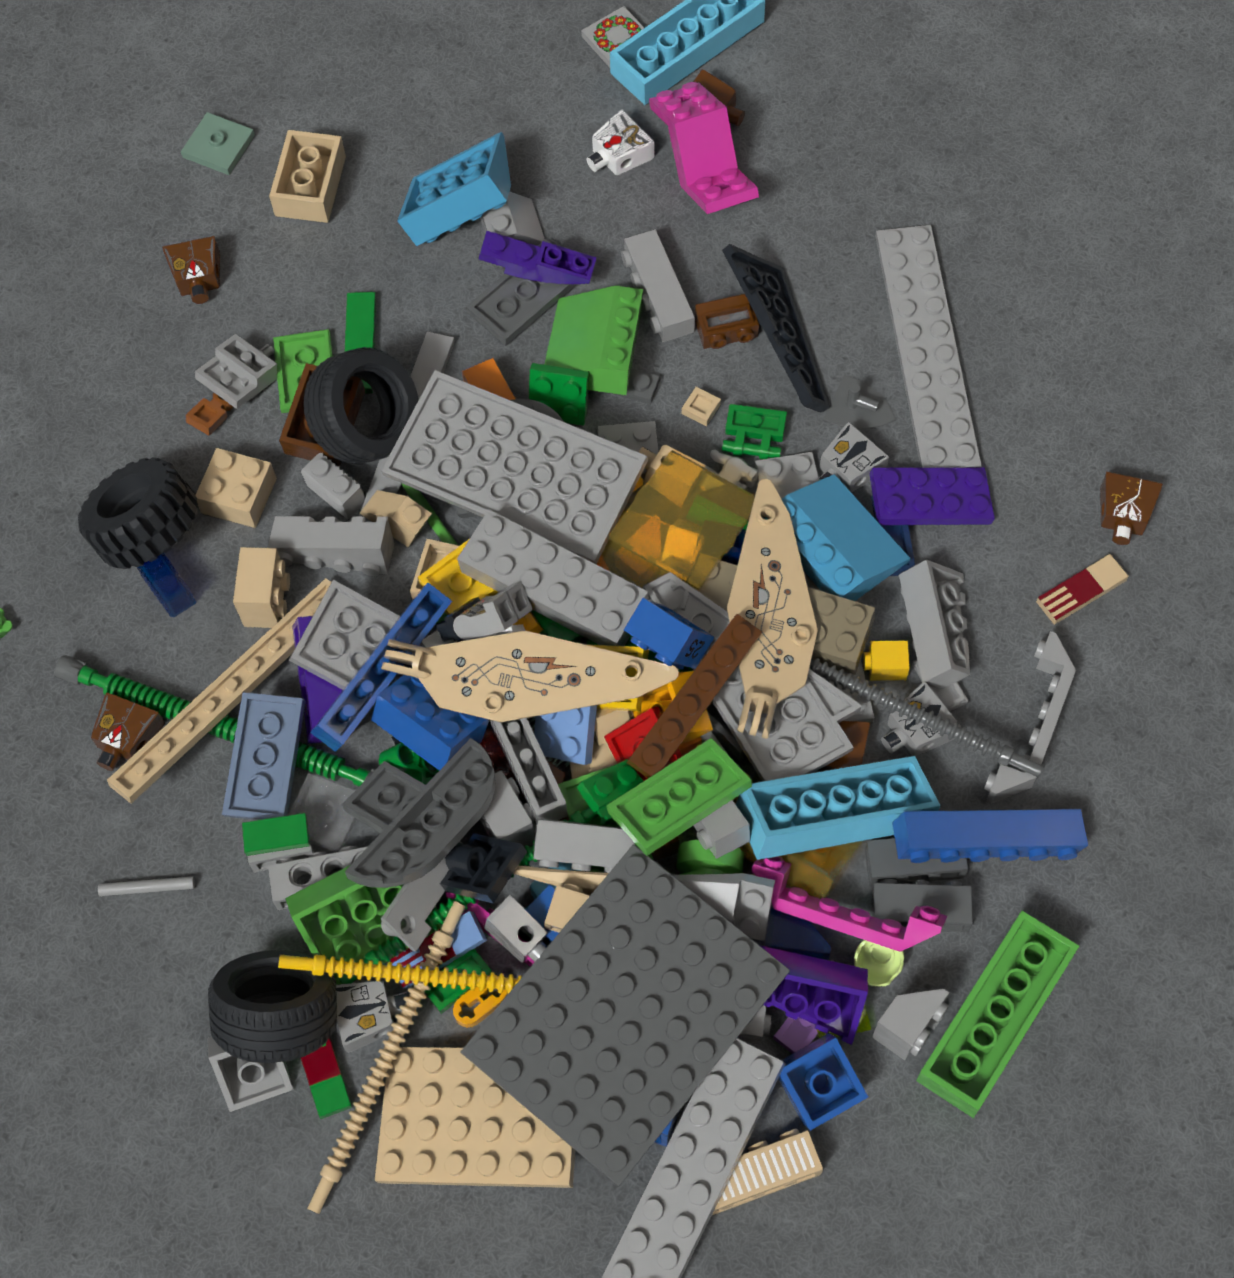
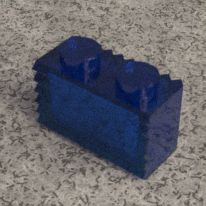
[137,553,197,617]

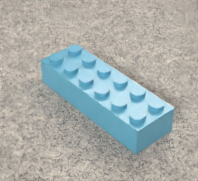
[610,0,765,105]
[736,756,941,860]

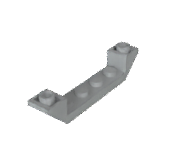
[984,631,1076,803]

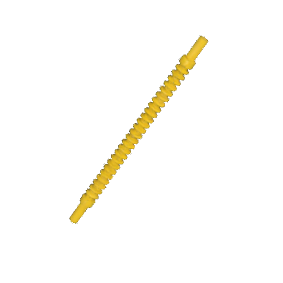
[278,954,523,994]

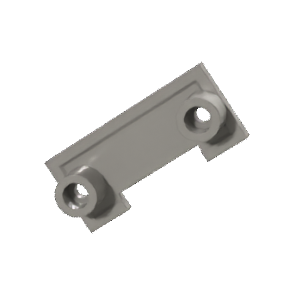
[381,841,462,951]

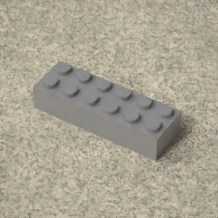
[457,509,649,646]

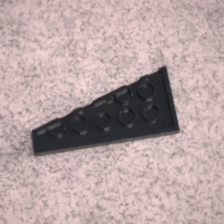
[722,244,830,413]

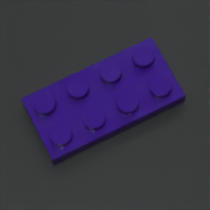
[869,468,995,525]

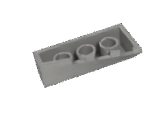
[899,559,970,689]

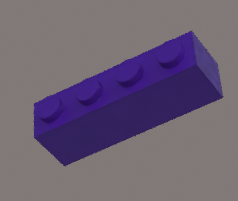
[292,616,343,744]

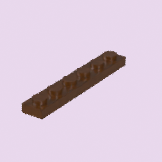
[627,614,762,778]

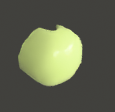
[854,940,904,986]

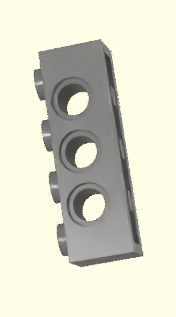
[268,846,367,910]

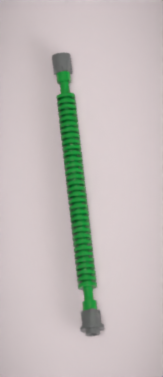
[55,655,375,787]

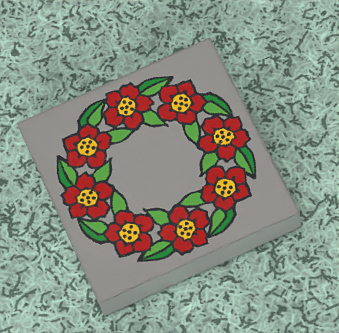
[581,6,644,68]

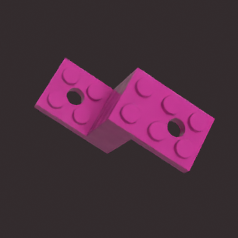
[649,82,759,214]

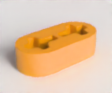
[453,975,508,1028]

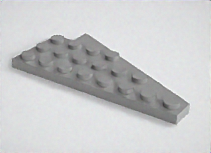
[643,572,862,782]

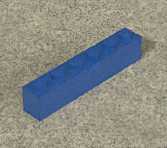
[310,582,452,752]
[892,809,1088,863]

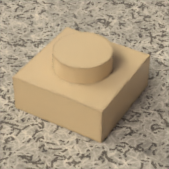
[682,387,721,426]

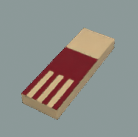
[1036,554,1129,625]

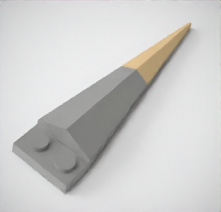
[513,865,775,941]

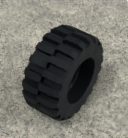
[78,457,198,569]

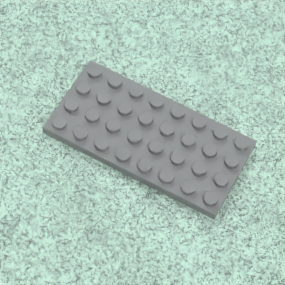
[381,370,648,564]

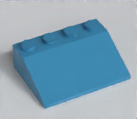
[397,132,511,246]
[765,474,910,601]

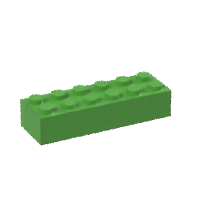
[916,911,1079,1118]

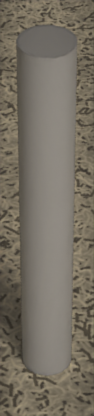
[98,876,195,896]

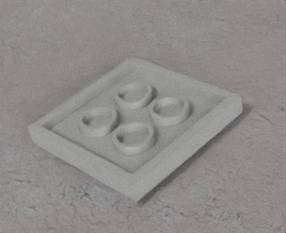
[289,580,400,690]

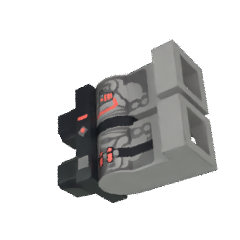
[437,581,533,642]

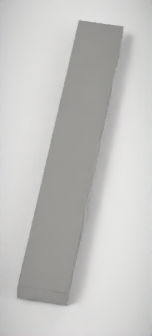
[359,332,455,522]

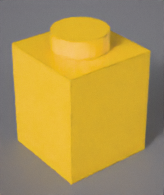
[863,641,909,681]

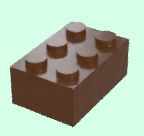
[279,363,366,467]

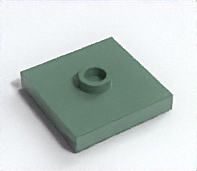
[181,112,255,175]

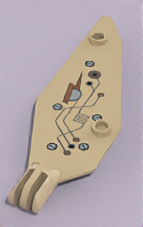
[727,479,818,739]
[381,631,679,722]

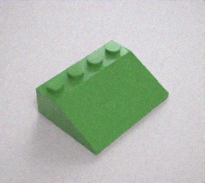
[544,286,643,395]
[285,865,442,985]

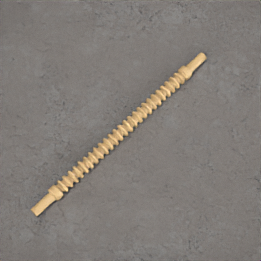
[307,901,465,1214]

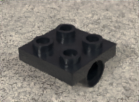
[440,833,527,903]

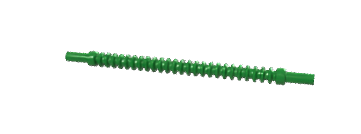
[338,807,599,984]

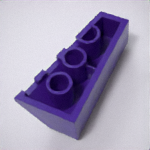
[759,945,868,1045]

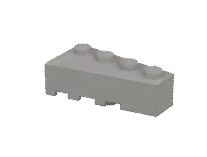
[268,516,395,576]

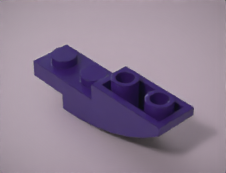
[479,231,596,284]

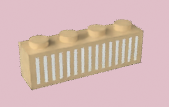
[712,1129,823,1215]

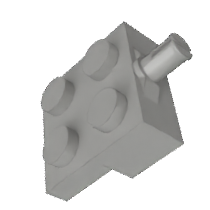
[195,334,277,409]

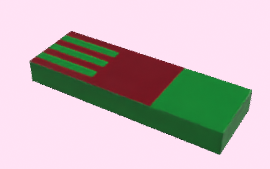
[301,1038,352,1119]

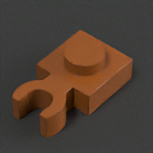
[186,393,233,436]

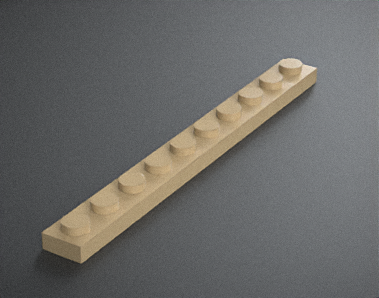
[107,578,331,804]

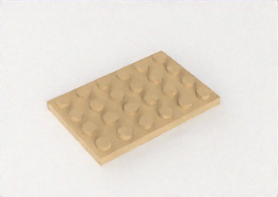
[375,1047,575,1188]

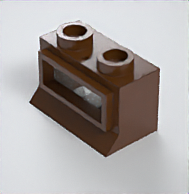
[695,294,759,349]

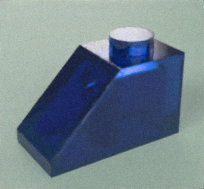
[765,908,831,960]

